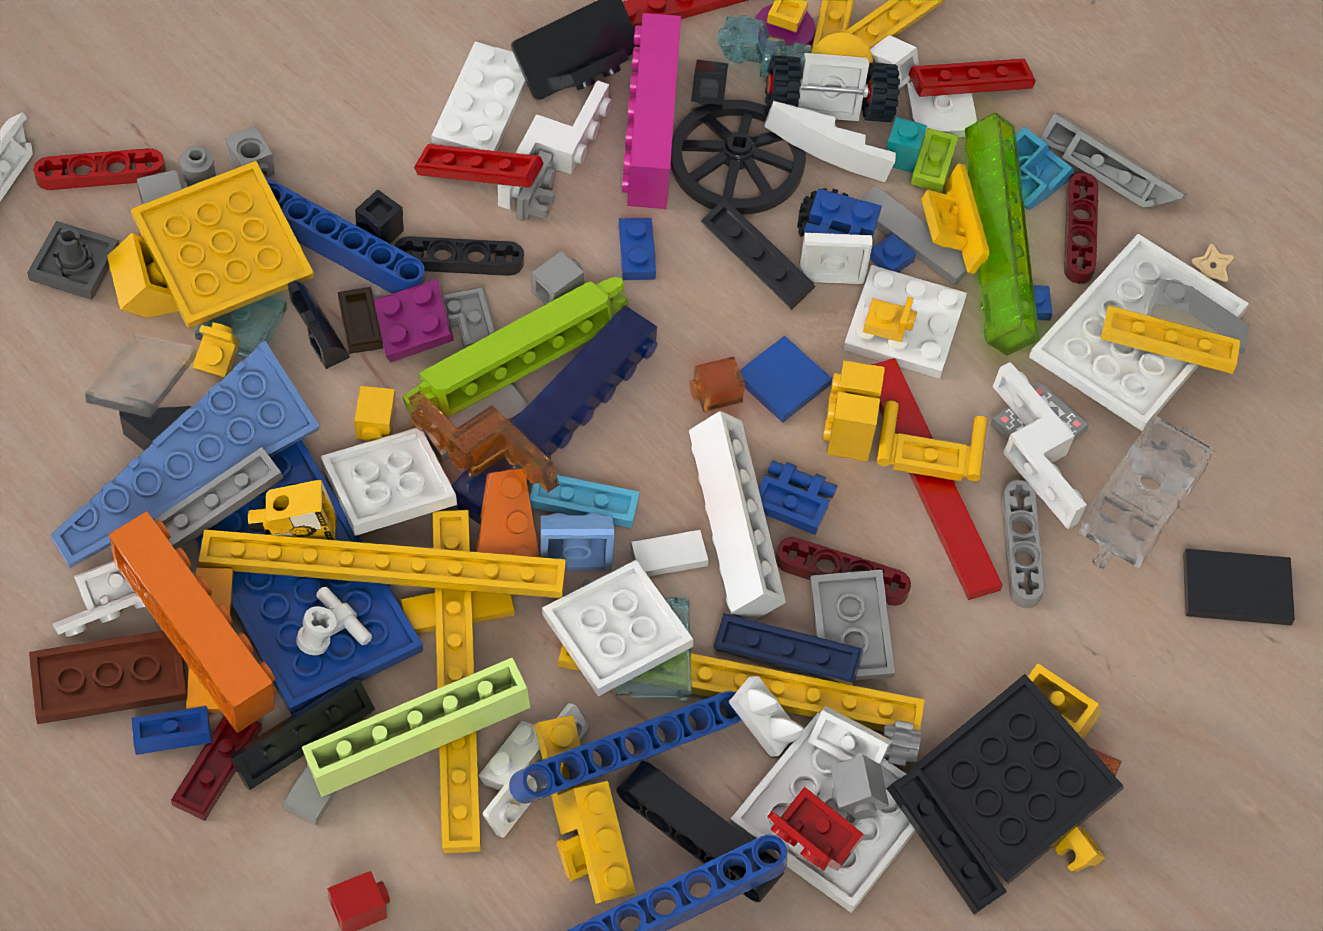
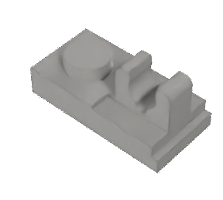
[517,150,556,221]

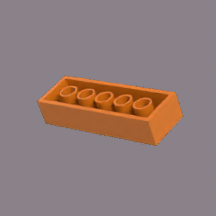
[108,511,276,733]

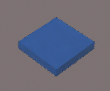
[735,336,832,423]

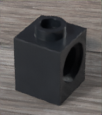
[355,190,404,244]

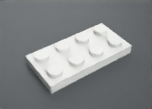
[431,41,527,151]

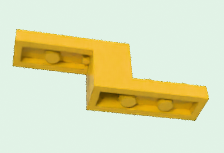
[534,715,636,904]

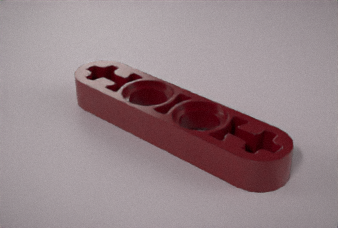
[1064,172,1098,284]
[776,537,911,606]

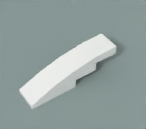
[764,101,896,182]

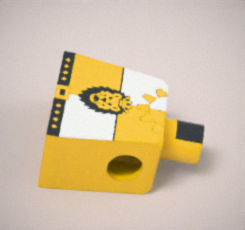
[248,480,337,540]

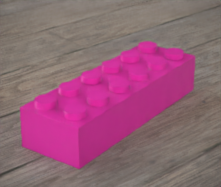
[622,13,681,209]

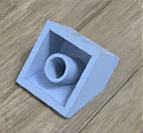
[540,513,614,570]

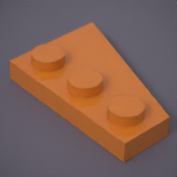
[475,468,540,557]

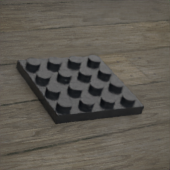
[911,674,1124,884]

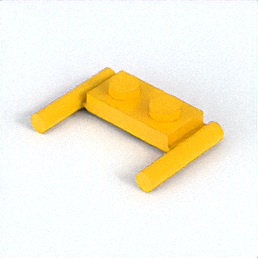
[877,401,988,482]

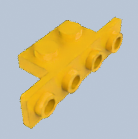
[921,163,989,274]

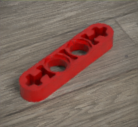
[33,148,166,190]

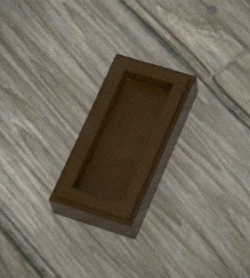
[338,287,383,354]

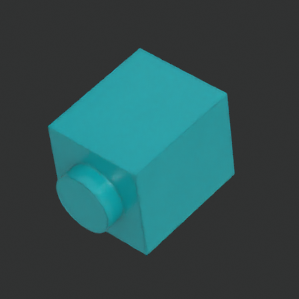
[886,117,927,173]

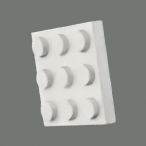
[843,265,967,379]
[321,427,457,536]
[542,560,693,696]

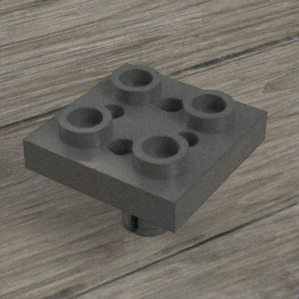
[27,221,119,300]

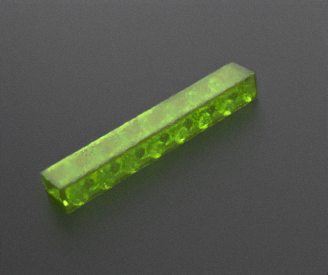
[964,112,1040,356]

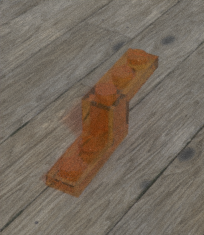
[408,391,559,492]

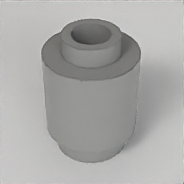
[180,146,216,187]

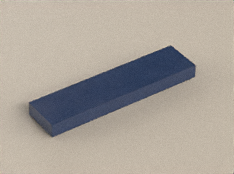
[713,613,864,686]

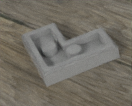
[443,287,496,348]

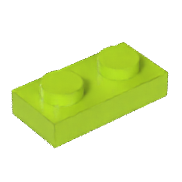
[911,128,959,193]

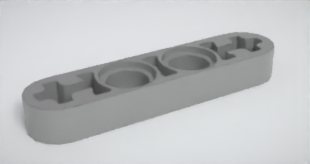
[1002,480,1045,608]

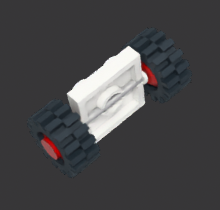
[765,53,900,122]

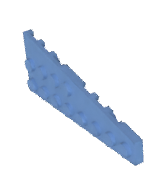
[51,341,320,569]

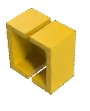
[822,360,885,462]

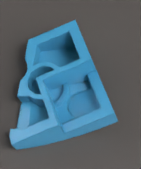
[1002,126,1075,210]

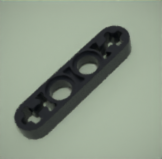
[394,236,524,276]

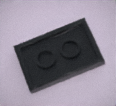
[1183,549,1295,625]

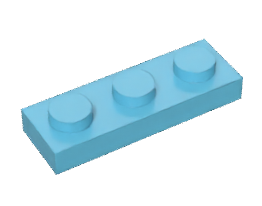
[529,471,640,529]

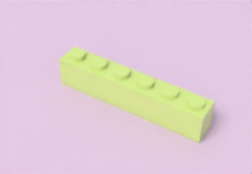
[302,658,531,797]

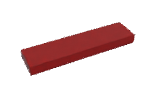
[908,58,1036,97]
[414,144,544,188]

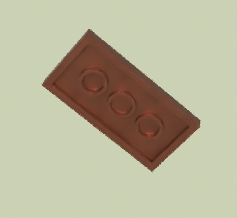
[29,631,187,724]

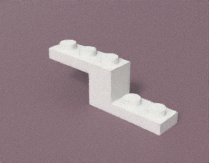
[498,80,612,210]
[993,362,1087,529]

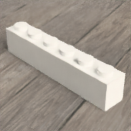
[689,411,786,621]

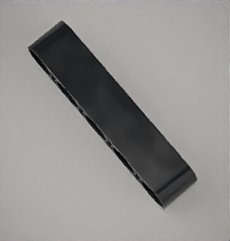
[616,761,784,903]

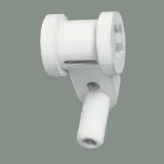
[296,587,372,655]

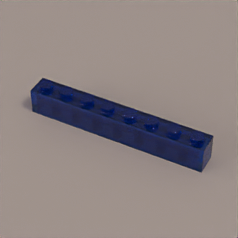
[451,305,658,525]

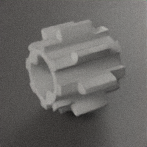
[882,720,922,767]

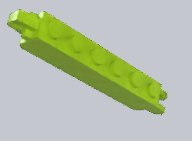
[402,276,628,416]

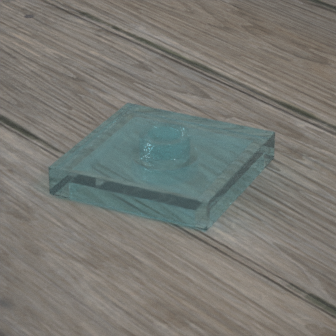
[195,296,287,357]

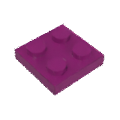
[374,279,454,363]

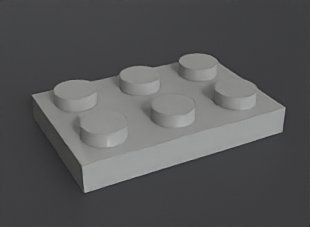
[810,570,895,682]

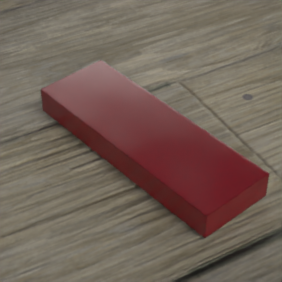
[171,716,262,821]

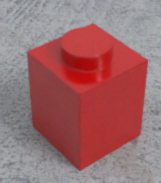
[327,871,391,931]

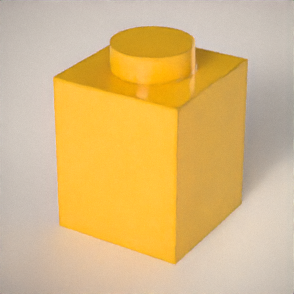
[354,386,396,442]

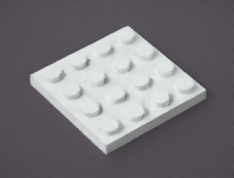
[729,712,915,913]

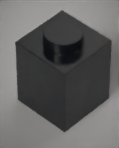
[691,60,728,105]

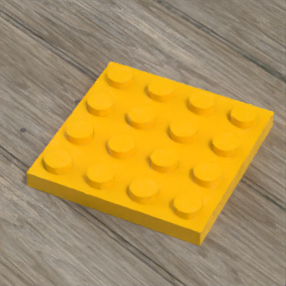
[131,161,314,329]

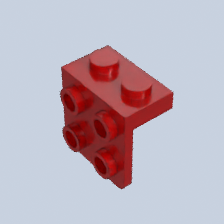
[767,786,866,871]

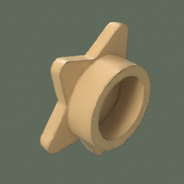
[1191,244,1235,283]

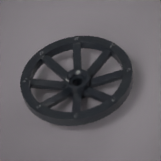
[670,100,806,215]

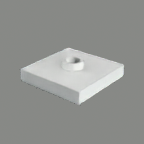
[905,82,979,137]
[799,233,872,284]

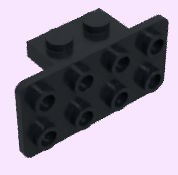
[511,0,640,100]

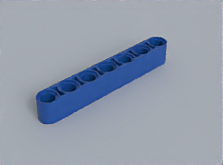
[264,176,425,294]
[509,691,742,804]
[567,834,787,931]

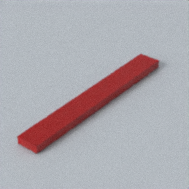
[871,358,1003,600]

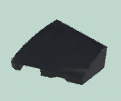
[287,280,350,369]

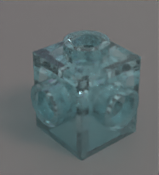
[718,15,770,64]

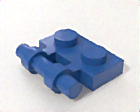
[804,189,882,239]
[759,460,838,535]

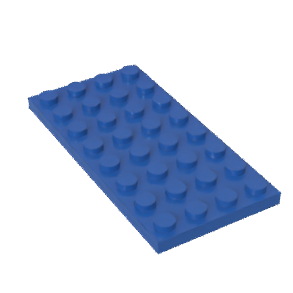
[194,440,423,714]

